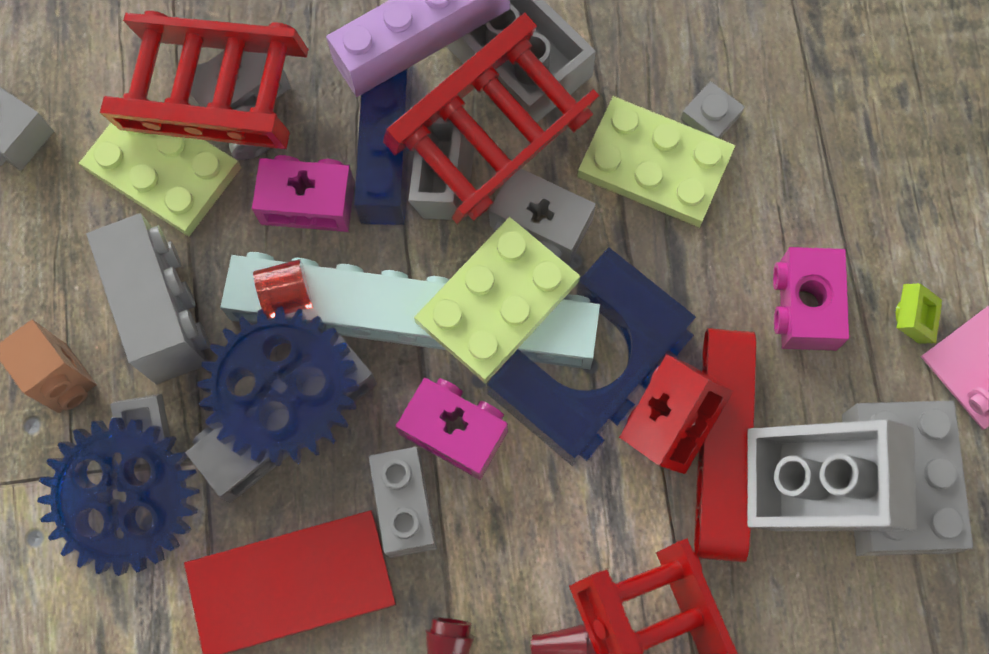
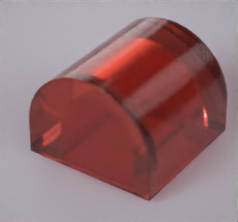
[253,259,313,319]

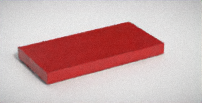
[184,510,397,654]

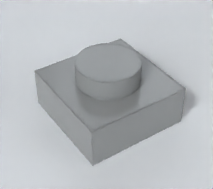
[681,81,745,139]
[110,394,171,450]

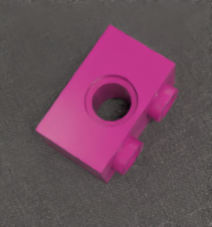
[773,247,849,351]

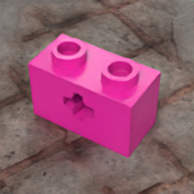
[252,155,355,232]
[395,377,508,480]

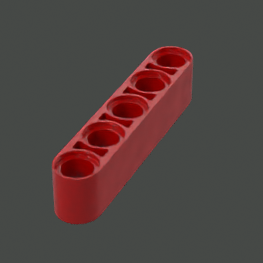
[694,328,756,563]

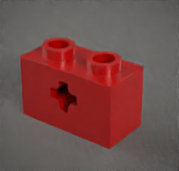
[619,354,733,474]

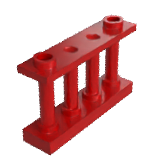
[100,10,309,150]
[383,12,600,225]
[569,538,738,654]

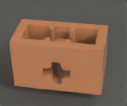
[0,319,97,413]

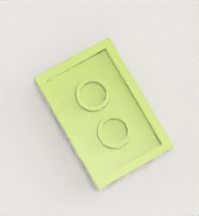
[577,96,736,228]
[79,123,241,237]
[414,216,580,384]

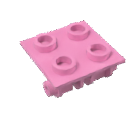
[921,306,989,430]

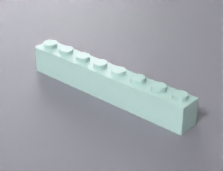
[220,252,600,370]

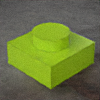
[896,283,942,344]

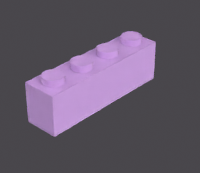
[326,0,510,97]

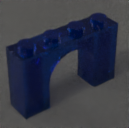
[487,247,696,466]

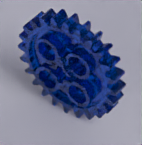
[197,307,359,466]
[37,417,200,576]

